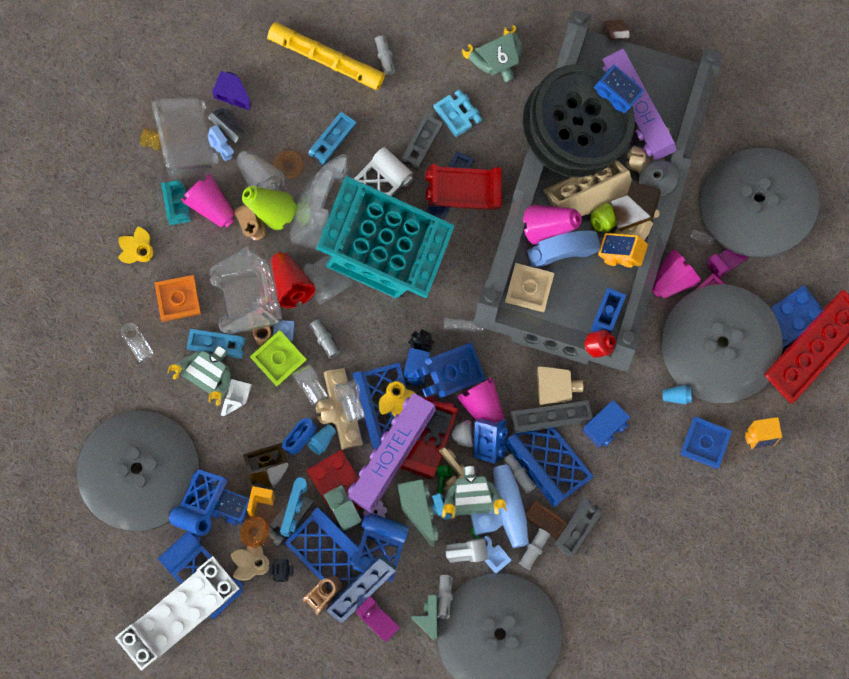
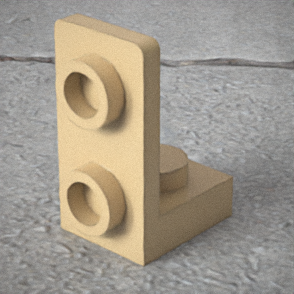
[438,448,464,493]

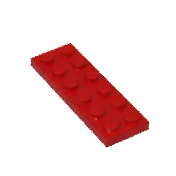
[764,290,849,403]

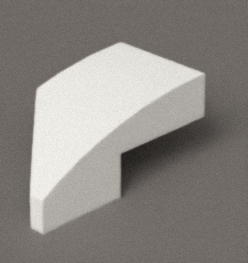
[221,379,252,416]

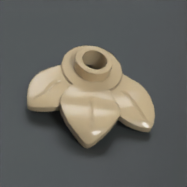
[231,543,270,580]

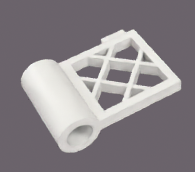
[354,147,413,196]

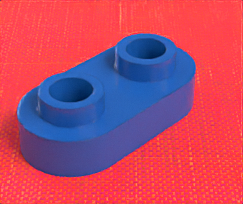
[282,418,316,455]

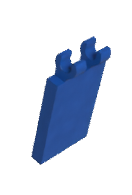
[415,342,487,398]

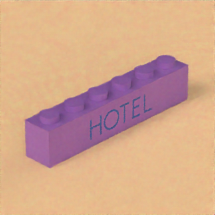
[602,48,677,161]
[348,393,436,513]

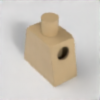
[537,367,583,407]

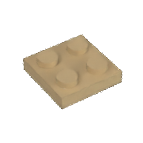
[505,263,554,312]

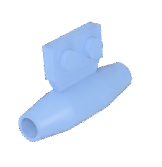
[470,465,529,548]

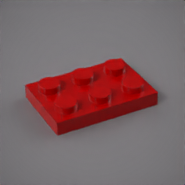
[306,450,362,523]

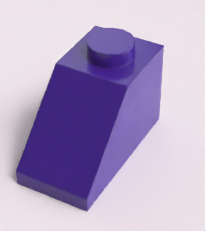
[212,71,251,111]

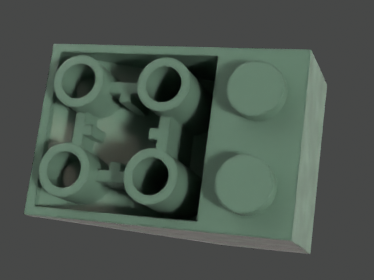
[398,480,438,547]

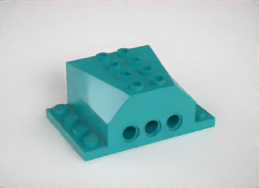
[316,176,455,299]

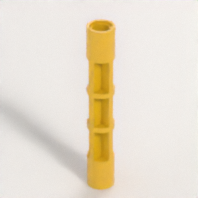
[267,22,385,91]

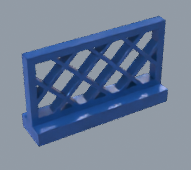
[353,363,421,450]
[505,427,594,508]
[284,507,371,596]

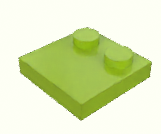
[250,330,307,387]

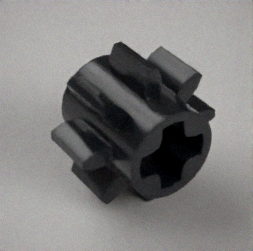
[408,329,435,352]
[268,559,294,582]

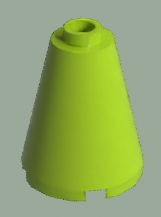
[242,186,296,230]

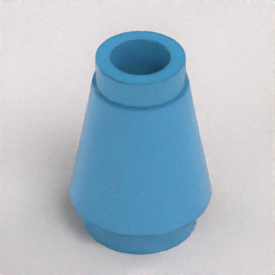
[663,385,692,405]
[308,424,336,455]

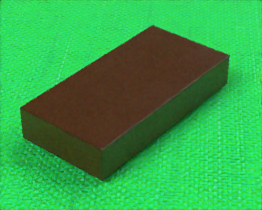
[604,19,629,39]
[525,499,568,540]

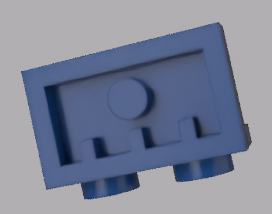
[473,418,508,464]

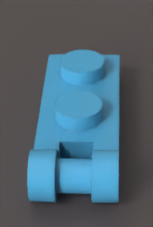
[308,112,357,165]
[187,329,246,359]
[280,478,308,537]

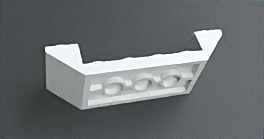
[115,556,240,671]

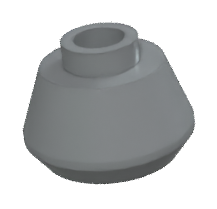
[452,420,475,448]

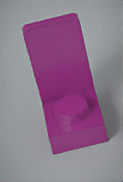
[706,249,748,279]
[356,596,399,642]

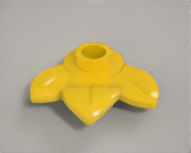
[118,227,153,264]
[379,381,416,416]

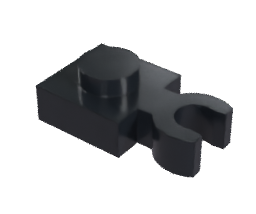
[425,410,452,447]

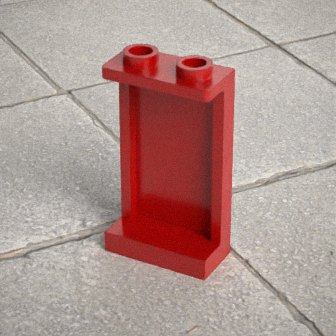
[425,164,502,210]
[400,396,458,480]

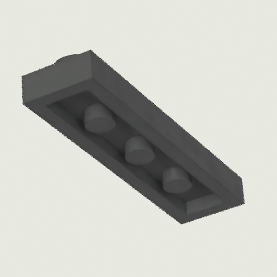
[510,400,593,433]

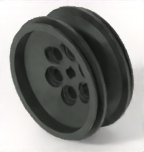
[522,64,635,177]

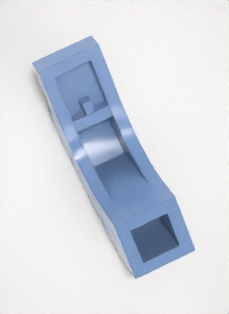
[527,231,601,269]

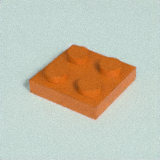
[154,275,201,322]

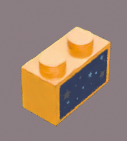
[598,233,648,268]
[745,417,782,449]

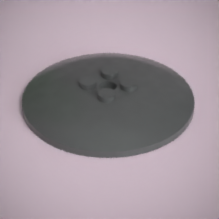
[700,148,820,258]
[661,284,783,404]
[77,411,200,532]
[437,573,562,679]

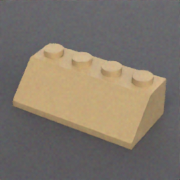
[543,160,632,216]

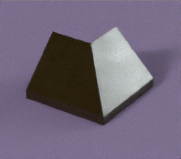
[611,181,661,231]
[243,443,289,488]

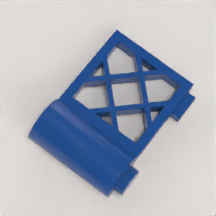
[169,469,228,536]
[350,513,409,582]

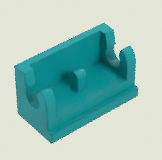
[161,180,191,225]

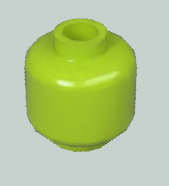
[591,203,617,233]

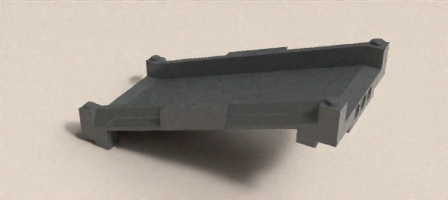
[473,9,723,372]

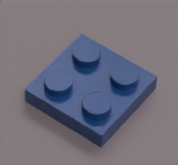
[680,416,732,469]

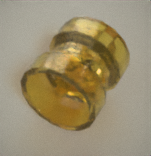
[140,127,165,151]

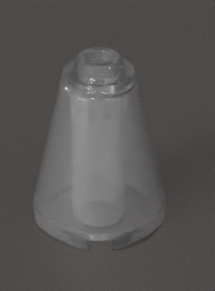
[236,150,287,191]

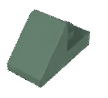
[324,485,362,531]
[412,595,437,639]

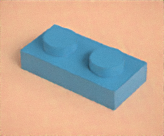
[431,493,452,520]

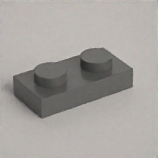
[208,108,250,143]

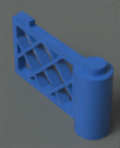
[157,531,244,619]

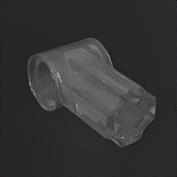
[121,323,155,364]
[292,364,328,406]
[334,380,365,422]

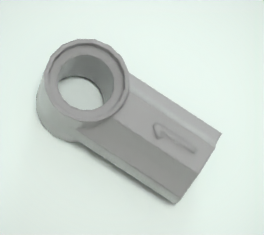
[446,538,488,563]

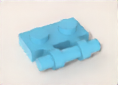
[434,90,483,137]

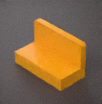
[247,486,275,518]

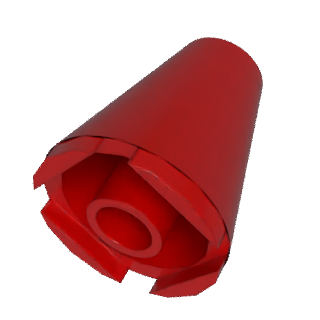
[271,252,316,308]

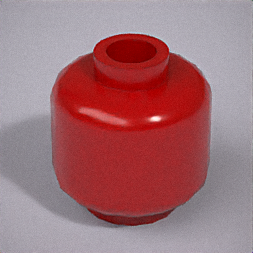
[584,330,616,358]

